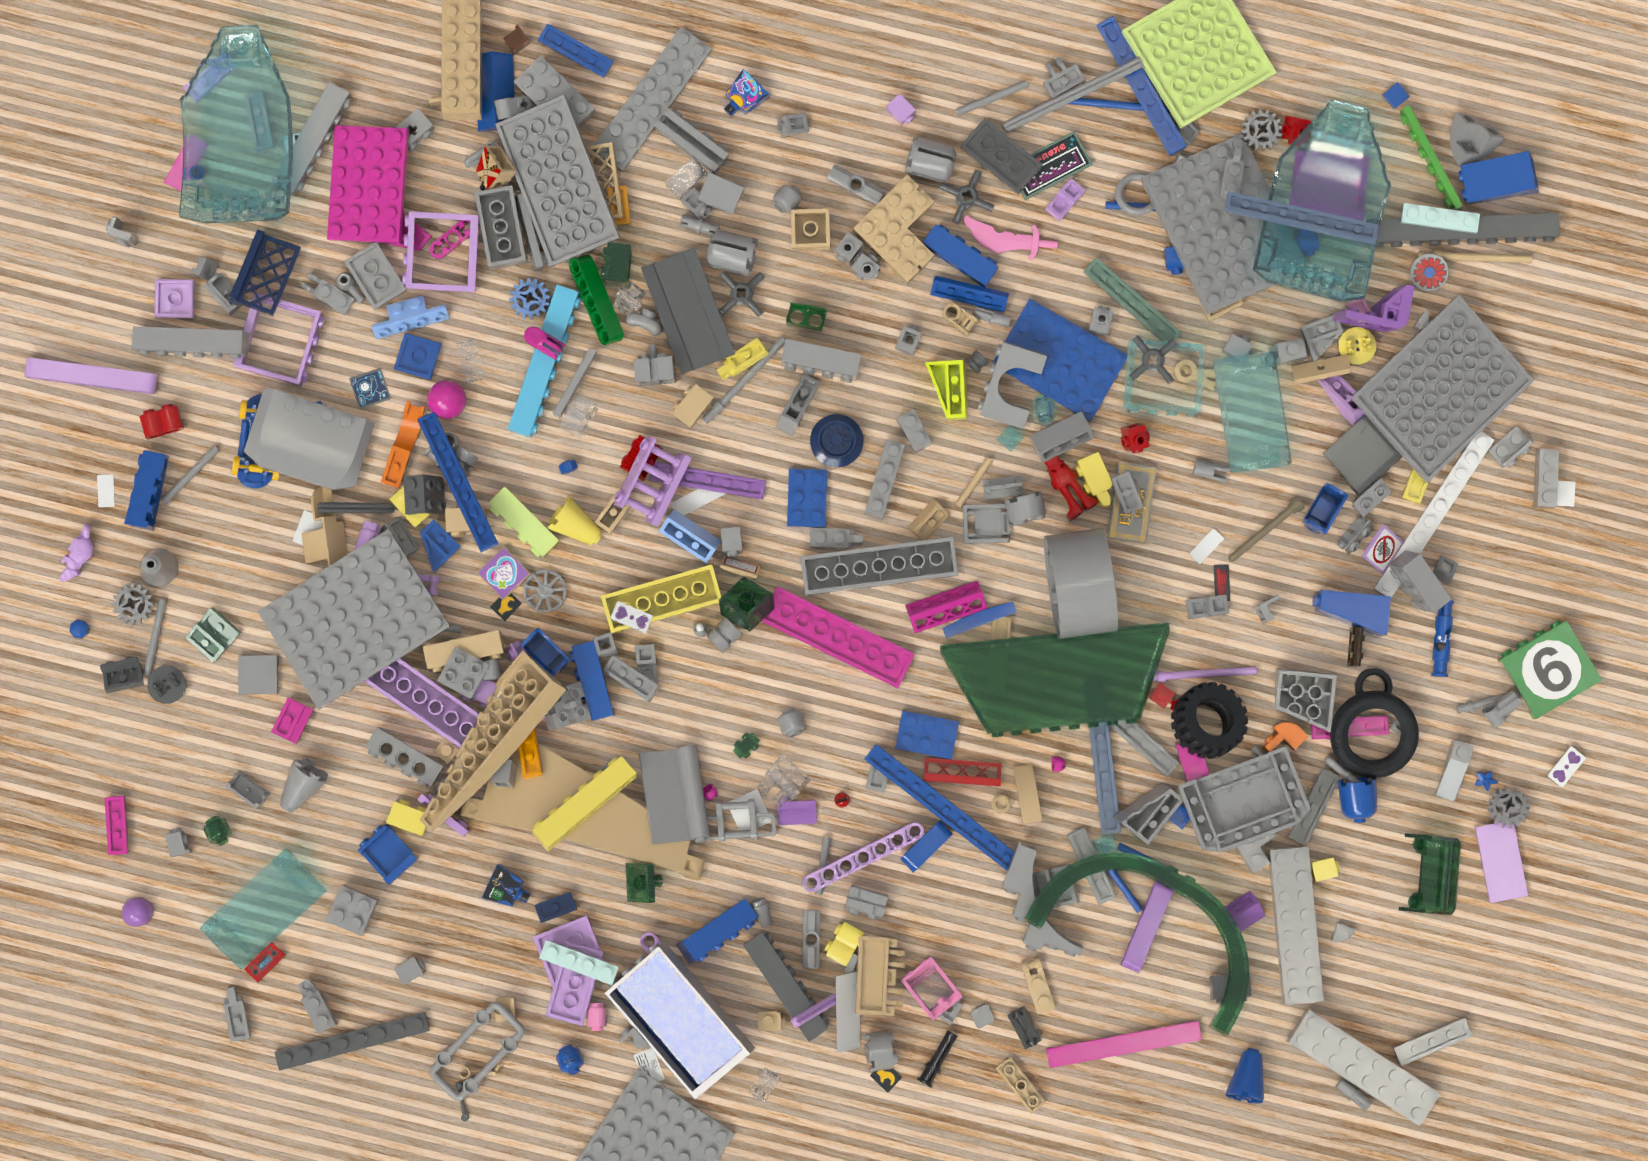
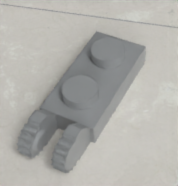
[300,273,355,315]

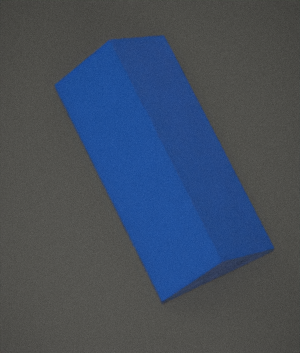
[477,51,515,132]

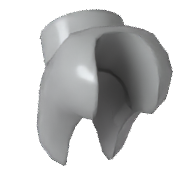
[626,308,662,336]

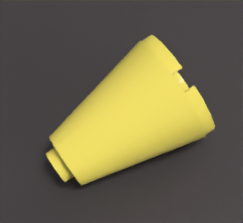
[547,496,602,545]

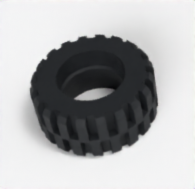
[1171,682,1248,759]

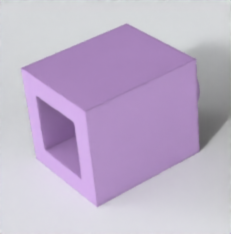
[886,94,916,126]

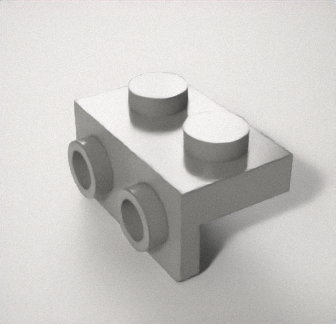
[106,216,138,248]

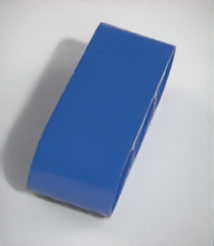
[900,820,953,873]

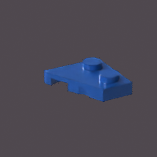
[420,519,461,572]

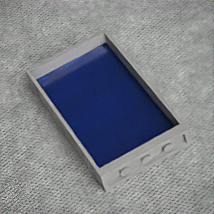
[605,941,755,1099]

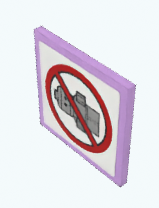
[1362,524,1404,574]

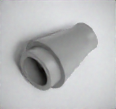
[750,897,772,928]

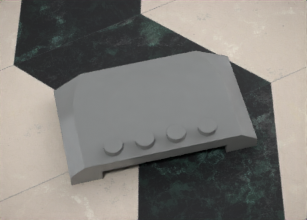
[244,387,375,491]
[1177,746,1311,852]

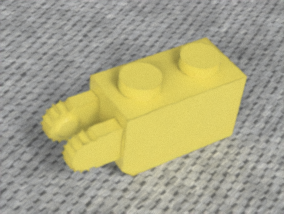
[1075,452,1113,508]

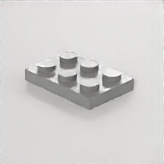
[344,242,407,310]

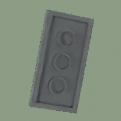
[960,118,1043,195]

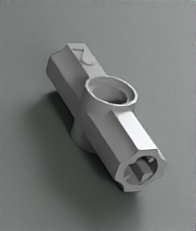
[827,164,885,205]
[803,910,820,969]

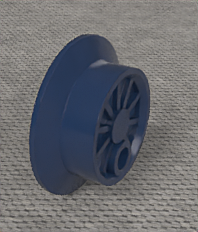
[810,414,864,468]

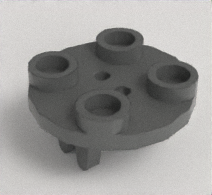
[147,666,186,704]

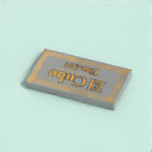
[1108,462,1157,544]

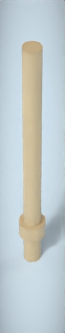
[1417,250,1532,263]

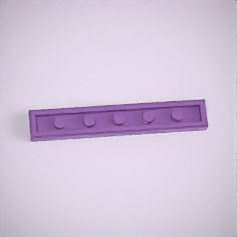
[650,462,766,500]

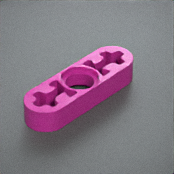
[429,220,470,259]

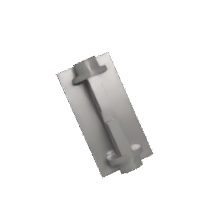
[983,475,1023,500]
[1352,478,1391,517]
[1337,516,1373,555]

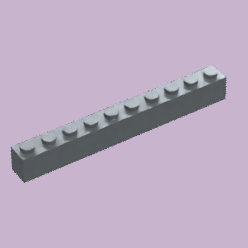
[1366,213,1560,248]

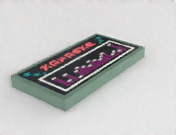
[1021,131,1093,201]

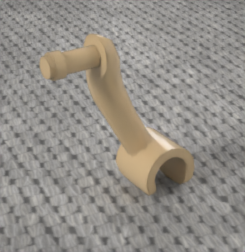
[459,1063,501,1079]

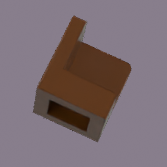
[503,24,530,55]

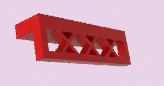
[923,758,1002,787]

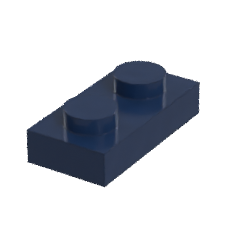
[534,892,578,923]

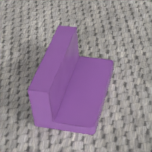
[777,800,817,825]
[1218,891,1265,936]

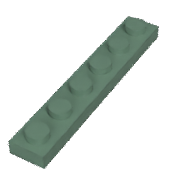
[1083,257,1182,345]

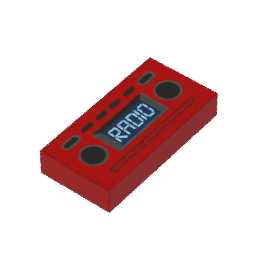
[244,942,286,983]

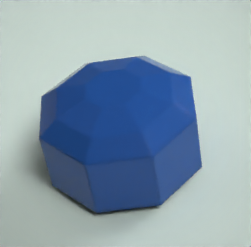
[559,459,578,475]
[70,620,89,638]

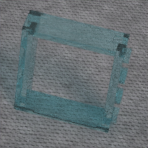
[1123,339,1207,417]

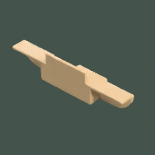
[301,487,348,571]

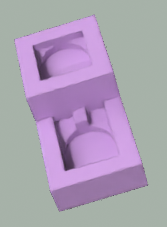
[1045,178,1085,222]

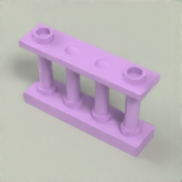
[613,436,692,527]

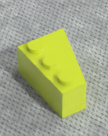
[925,360,968,420]

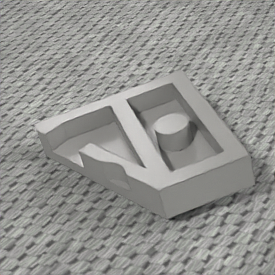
[1300,315,1343,362]

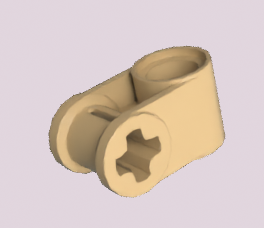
[942,303,979,337]

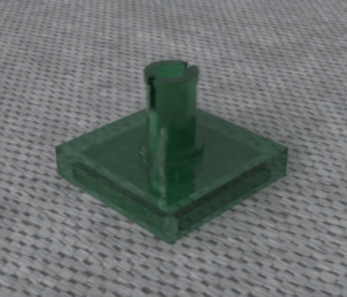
[625,862,663,903]

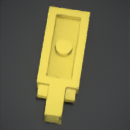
[717,338,769,380]

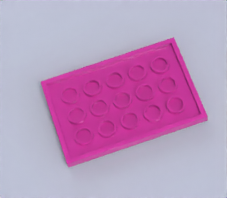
[327,126,409,244]

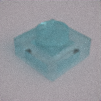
[997,425,1024,452]
[1093,834,1118,859]

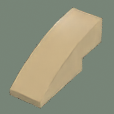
[1013,764,1042,824]

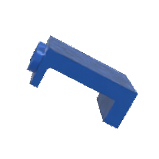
[357,824,419,885]

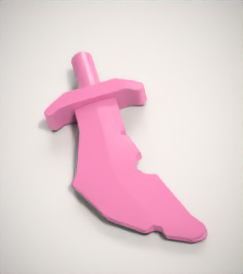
[964,216,1058,260]

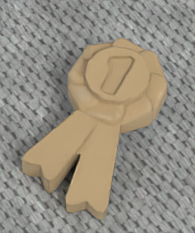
[1174,359,1217,392]

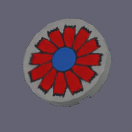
[1410,253,1449,291]

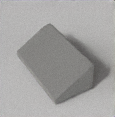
[381,516,420,557]

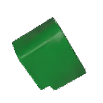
[786,302,827,332]

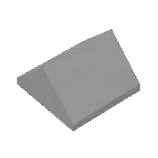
[698,172,746,215]

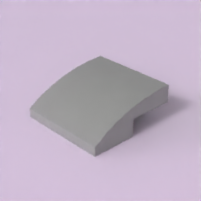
[1032,864,1080,911]

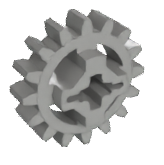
[1241,109,1282,151]
[111,583,155,625]
[1488,787,1530,829]

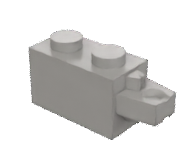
[299,979,338,1034]

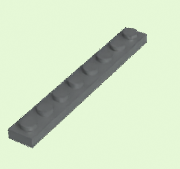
[274,1012,430,1071]

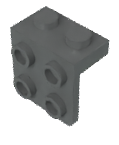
[403,474,446,515]

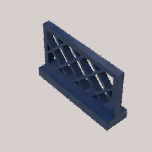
[229,229,301,316]

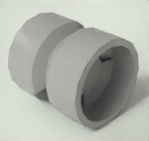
[454,445,478,477]
[706,617,742,653]

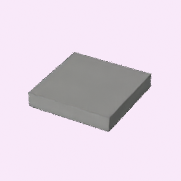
[238,655,278,694]

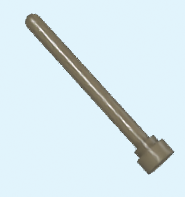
[1228,496,1305,562]

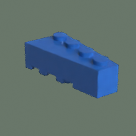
[124,450,169,531]
[676,898,758,964]

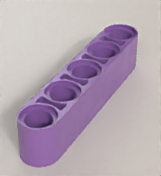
[1121,878,1175,973]

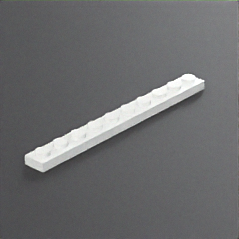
[1374,431,1494,598]

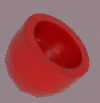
[834,792,850,808]

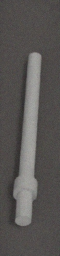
[702,336,785,424]

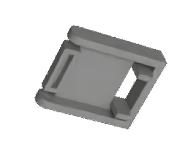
[963,504,1010,544]

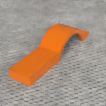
[381,400,425,488]

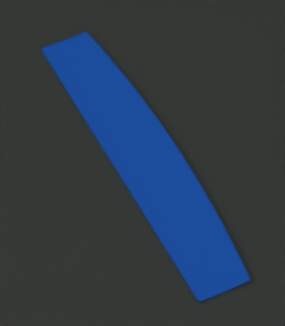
[942,602,1017,639]

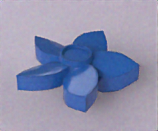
[1475,771,1498,791]

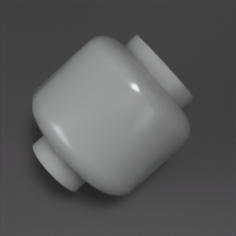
[773,185,801,214]
[778,708,805,738]

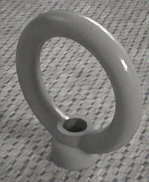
[1115,173,1154,215]

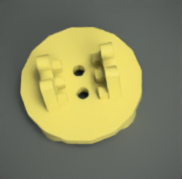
[1338,327,1376,365]

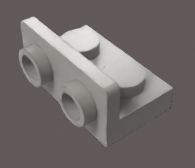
[1487,426,1533,468]

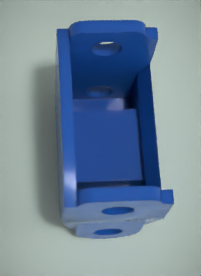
[1302,483,1348,535]
[521,627,571,677]

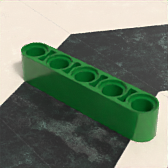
[569,254,624,345]

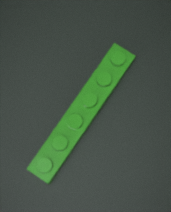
[1399,105,1463,210]

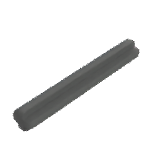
[318,502,394,513]

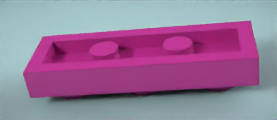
[104,796,129,855]

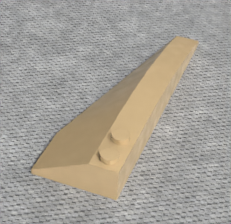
[420,650,567,832]

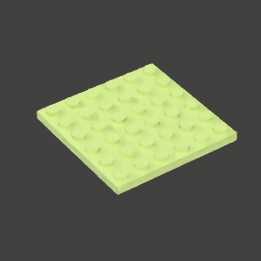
[1121,0,1277,129]

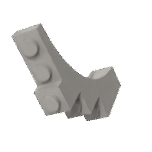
[1002,841,1083,957]

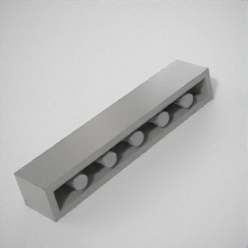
[274,82,352,195]
[131,326,249,359]

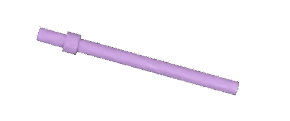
[1141,667,1257,682]

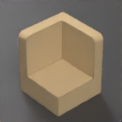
[495,997,516,1022]

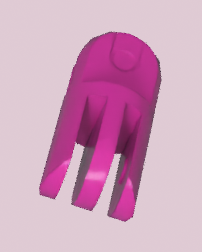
[524,326,566,360]

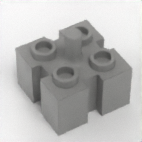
[634,344,675,386]
[545,682,591,731]

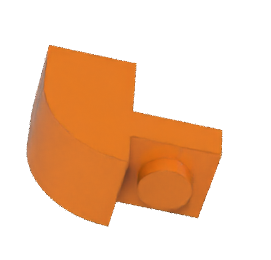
[1263,722,1309,752]

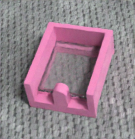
[901,957,963,1021]

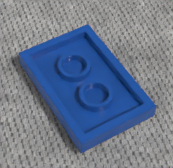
[787,469,827,528]
[895,711,959,760]

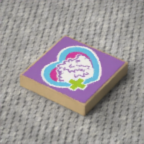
[476,546,531,600]

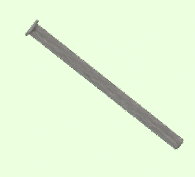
[1003,56,1145,132]

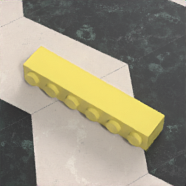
[532,756,637,851]

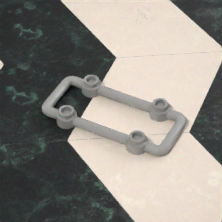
[429,1002,525,1101]

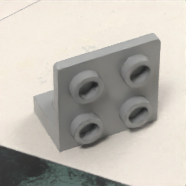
[437,647,489,700]

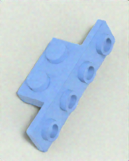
[372,295,449,339]

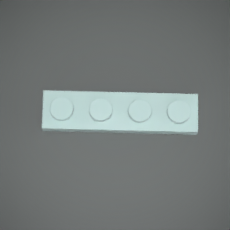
[1400,203,1480,234]
[539,940,619,985]

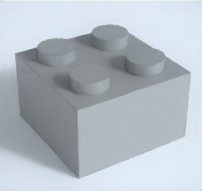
[326,885,379,936]

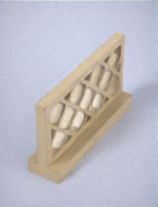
[586,142,624,220]

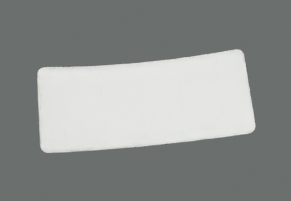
[1189,529,1224,564]

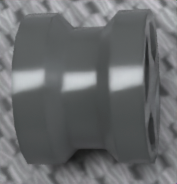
[965,350,989,374]

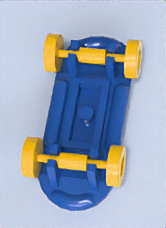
[231,394,279,488]

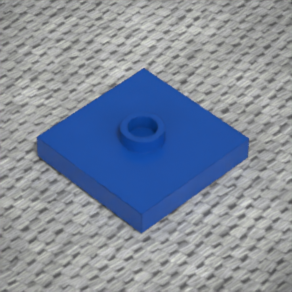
[394,333,442,380]

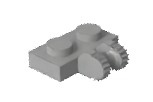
[1043,57,1085,99]

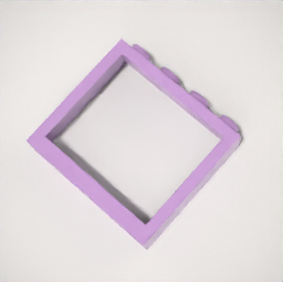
[402,211,479,292]
[233,293,325,387]

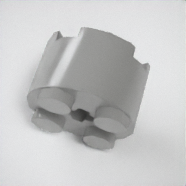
[1004,491,1046,525]
[864,1030,898,1072]

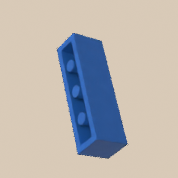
[923,224,998,287]
[569,641,614,721]

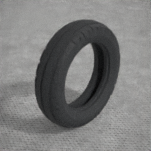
[1330,691,1419,778]

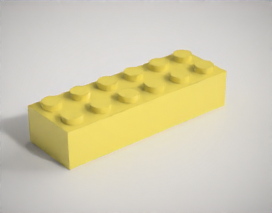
[601,564,723,634]

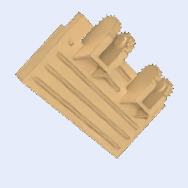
[855,936,906,1017]

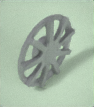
[523,569,567,613]

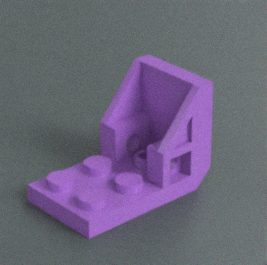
[1333,284,1415,333]

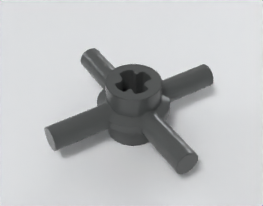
[939,169,995,225]
[719,271,765,317]
[1129,335,1178,384]

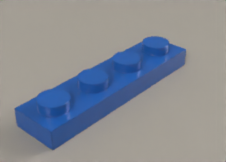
[538,24,614,78]
[930,276,1009,312]

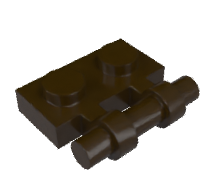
[1347,627,1365,667]

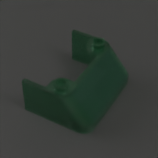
[1399,833,1461,915]

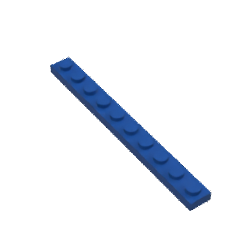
[864,744,1014,870]

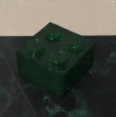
[601,242,632,288]
[719,576,775,632]

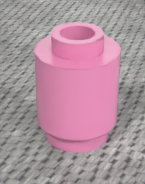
[587,1003,607,1031]

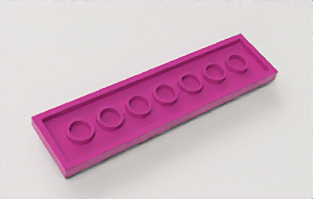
[760,586,915,689]

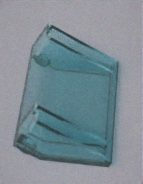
[1213,350,1292,473]
[199,848,327,970]

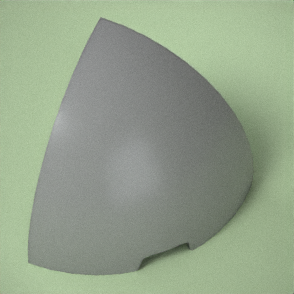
[1450,112,1505,166]

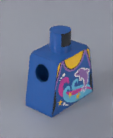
[724,69,770,117]

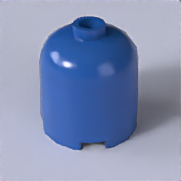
[1338,777,1377,823]

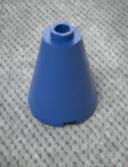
[1226,1048,1264,1104]

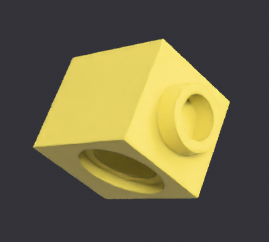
[1310,857,1340,882]

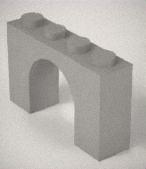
[978,341,1047,429]

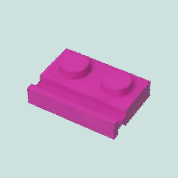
[271,697,314,744]

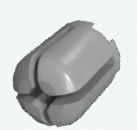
[904,136,956,183]
[707,230,758,276]

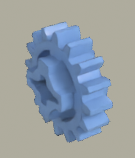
[509,278,551,320]

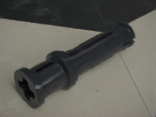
[917,1030,958,1088]

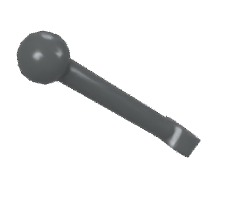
[456,1081,469,1122]

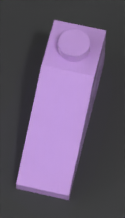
[1318,375,1365,426]

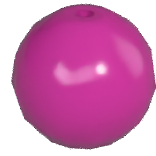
[427,380,467,419]

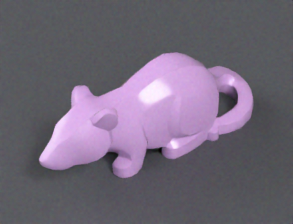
[60,523,94,582]

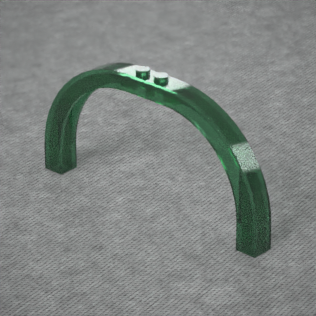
[1023,853,1249,1036]

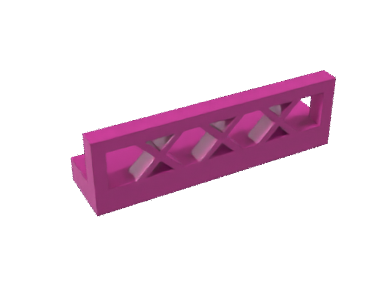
[905,581,987,633]

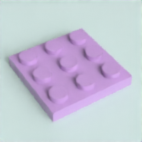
[533,915,605,987]

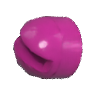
[1051,756,1066,772]
[703,784,718,801]

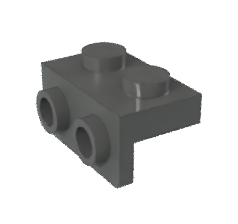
[100,657,144,693]

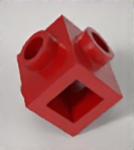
[1281,116,1311,146]
[1120,423,1150,454]

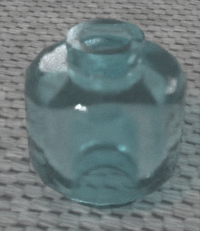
[1030,395,1057,425]

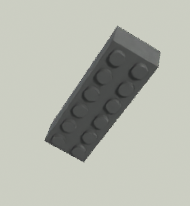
[743,931,829,1042]

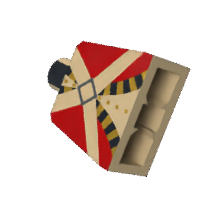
[476,145,516,191]

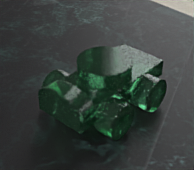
[733,732,760,759]

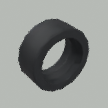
[1354,668,1393,694]

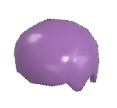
[122,897,153,927]

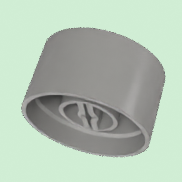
[1044,528,1118,639]

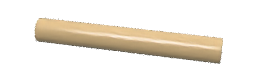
[955,457,993,509]

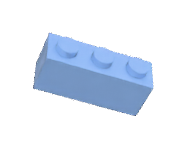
[658,509,722,564]

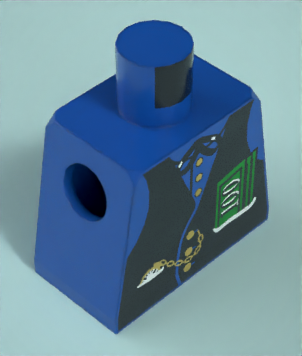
[482,864,531,906]

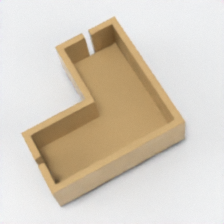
[853,175,934,285]

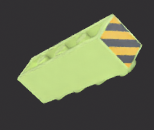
[489,487,560,558]

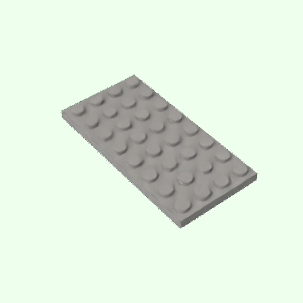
[495,95,621,267]

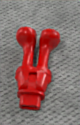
[1044,456,1099,521]

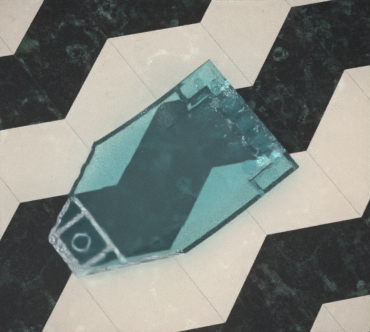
[179,25,293,224]
[1253,100,1391,302]

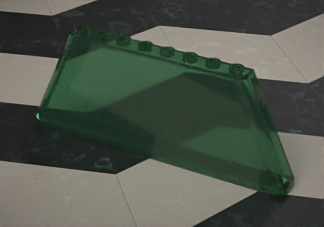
[939,623,1170,738]

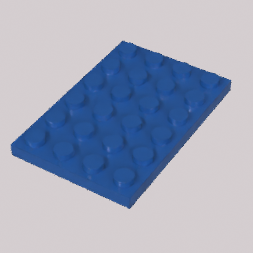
[991,299,1129,422]

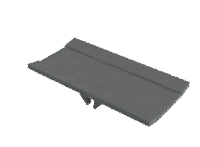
[641,247,735,374]

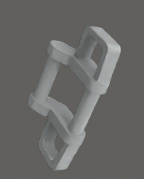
[707,799,776,842]

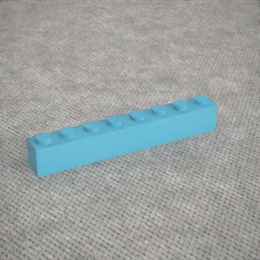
[508,285,581,438]

